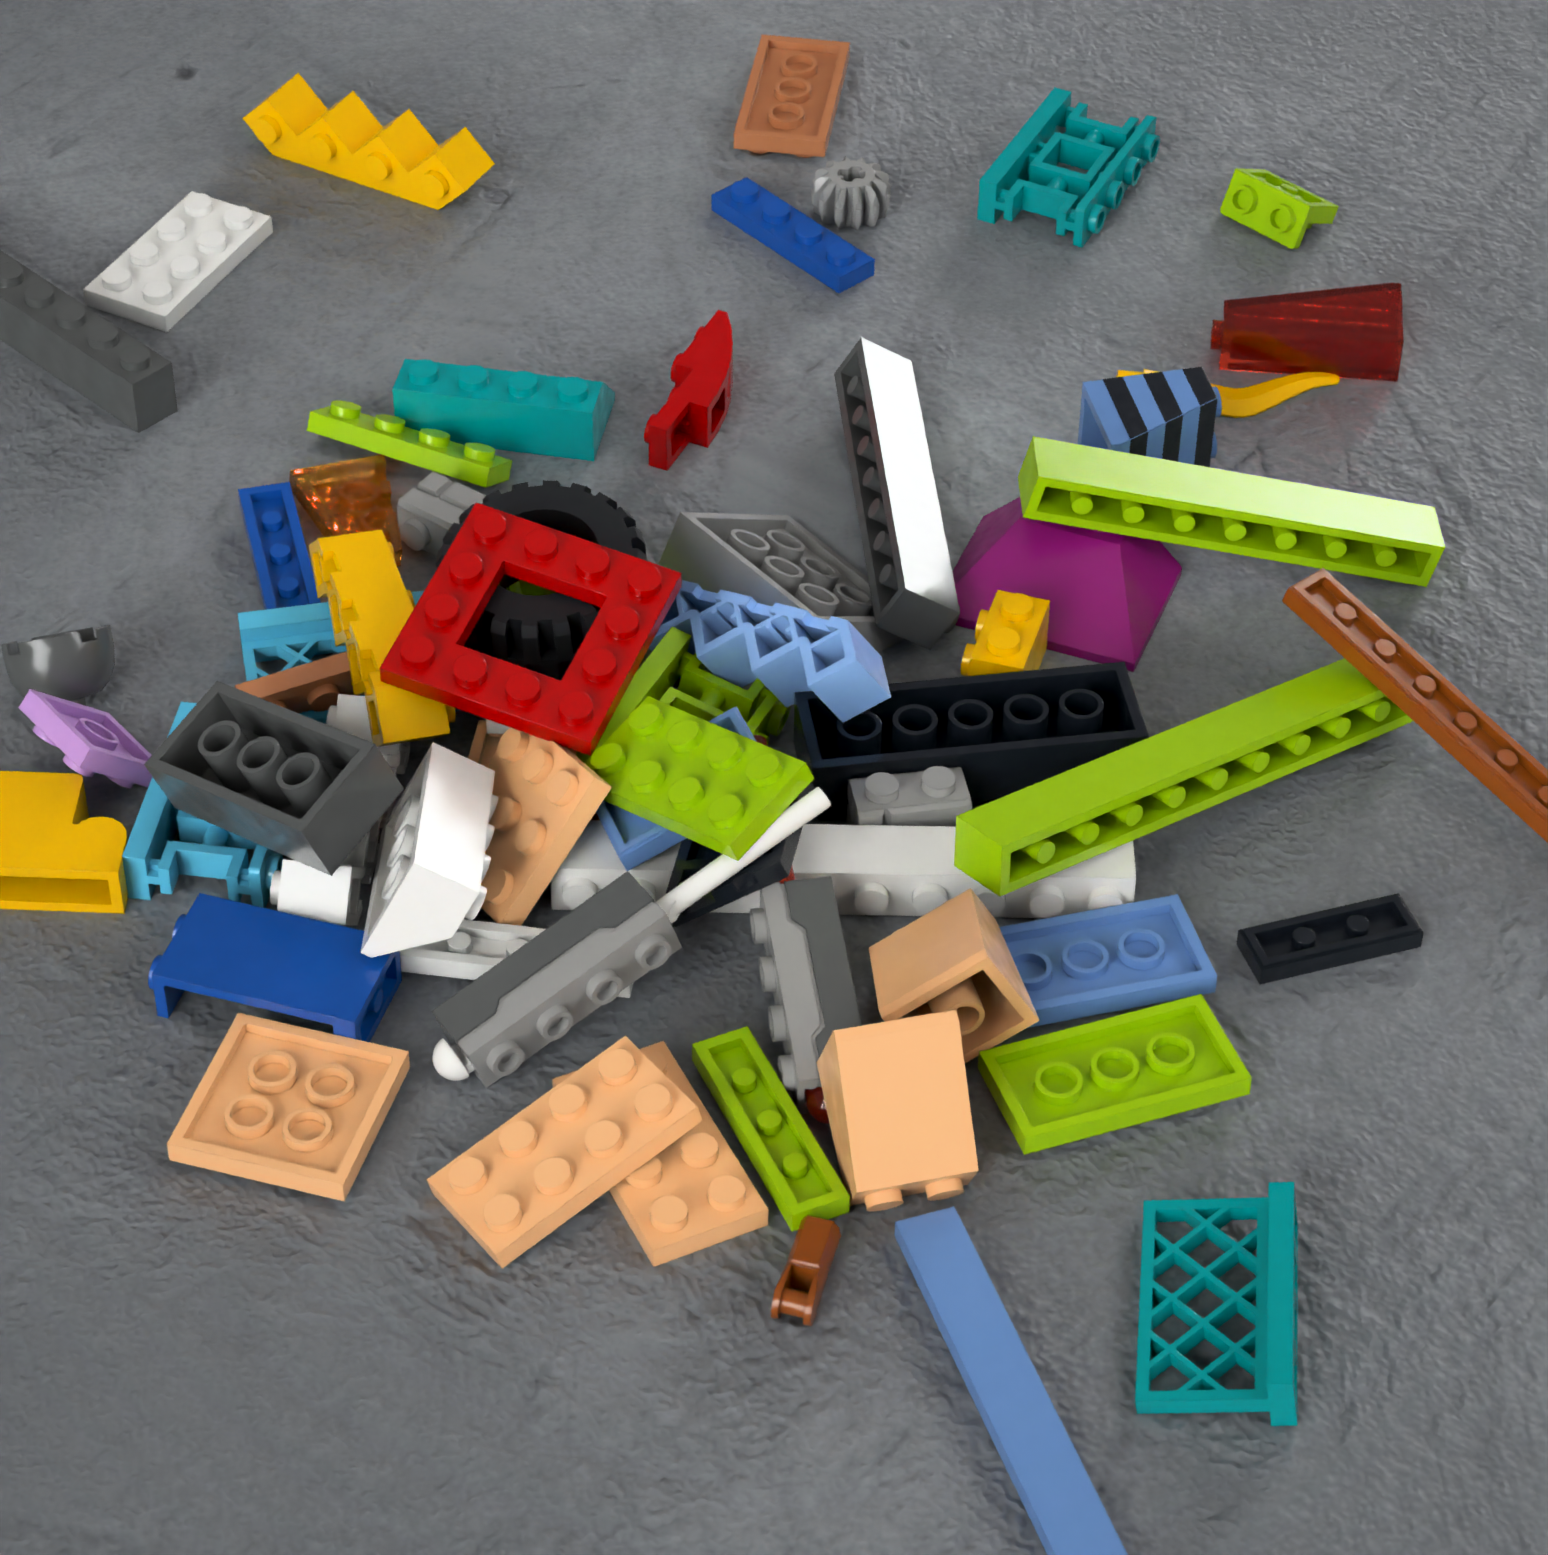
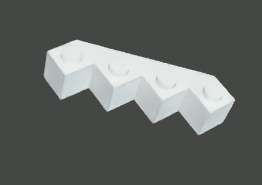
[270,694,411,925]

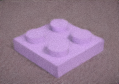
[18,689,152,788]

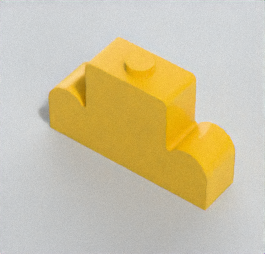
[0,771,128,914]

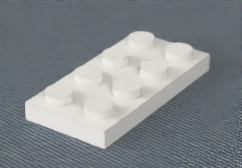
[83,191,273,332]

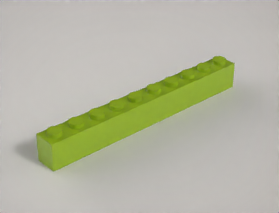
[954,658,1413,897]

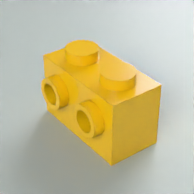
[960,590,1050,676]

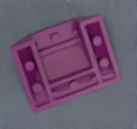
[952,497,1182,672]

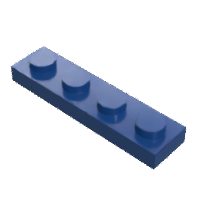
[712,177,875,293]
[238,482,321,610]

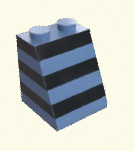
[1078,367,1222,467]

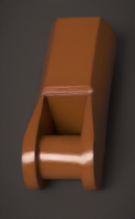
[771,1216,841,1327]

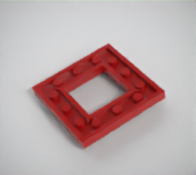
[379,502,682,756]

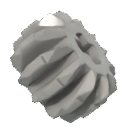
[811,157,891,231]

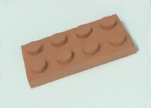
[734,34,850,158]

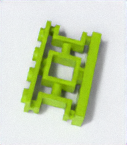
[576,627,791,763]

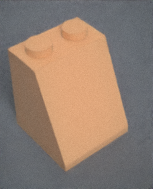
[869,888,1040,1063]
[817,1009,979,1212]

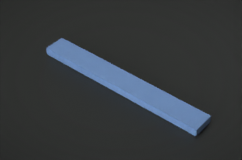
[894,1206,1128,1555]

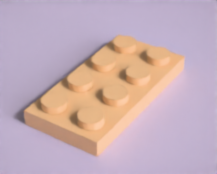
[426,1036,702,1269]
[552,1041,769,1267]

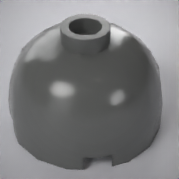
[1,625,115,706]

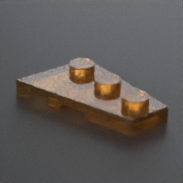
[289,454,403,567]

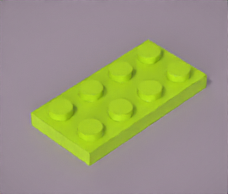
[585,696,814,861]
[978,994,1252,1155]

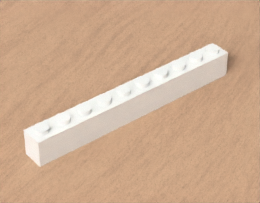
[550,820,1136,918]

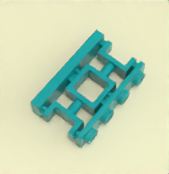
[977,87,1160,248]

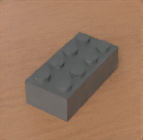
[144,681,404,876]

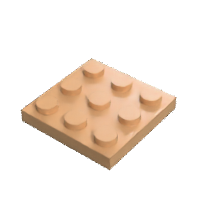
[167,1013,410,1202]

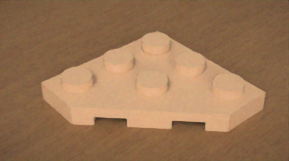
[481,728,612,926]

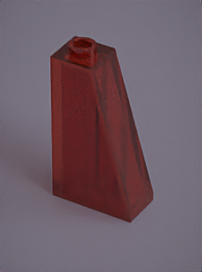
[1210,283,1404,382]

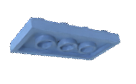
[999,894,1217,1028]

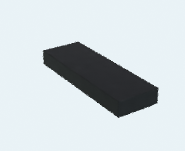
[1236,893,1423,985]

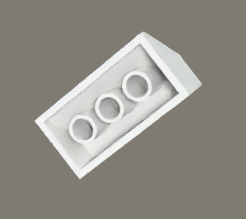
[361,742,498,958]

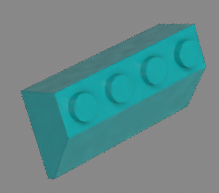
[392,359,615,461]

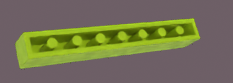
[1018,436,1445,587]

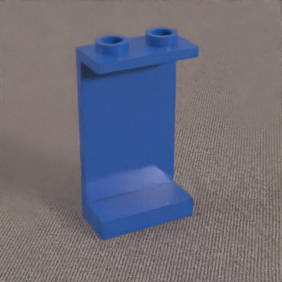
[148,893,402,1042]

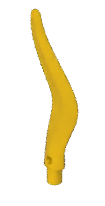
[1116,369,1340,418]

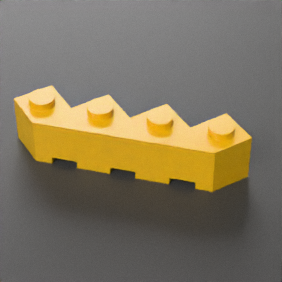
[243,73,495,210]
[309,529,456,747]

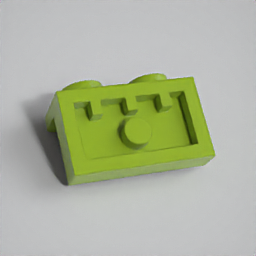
[1220,168,1339,249]

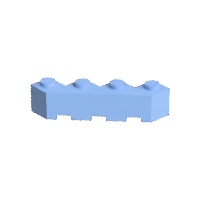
[649,580,891,723]

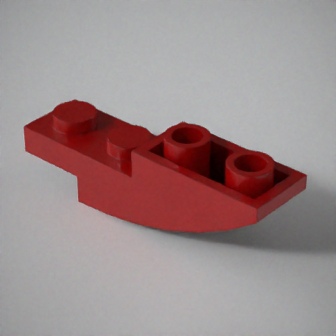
[644,310,733,471]

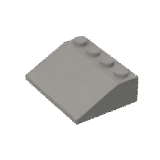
[658,512,904,652]

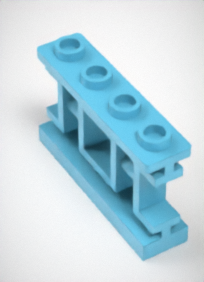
[122,702,313,908]

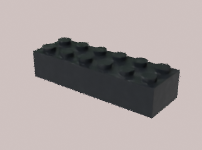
[793,662,1149,818]

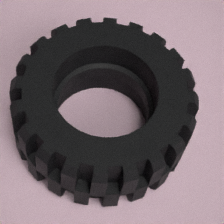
[436,480,647,680]

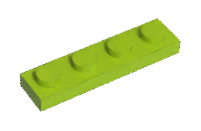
[307,400,513,488]
[692,1026,850,1232]

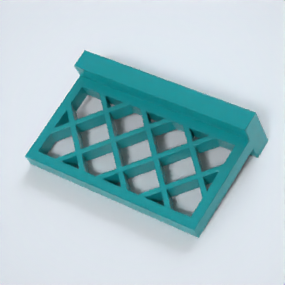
[1135,1182,1298,1426]

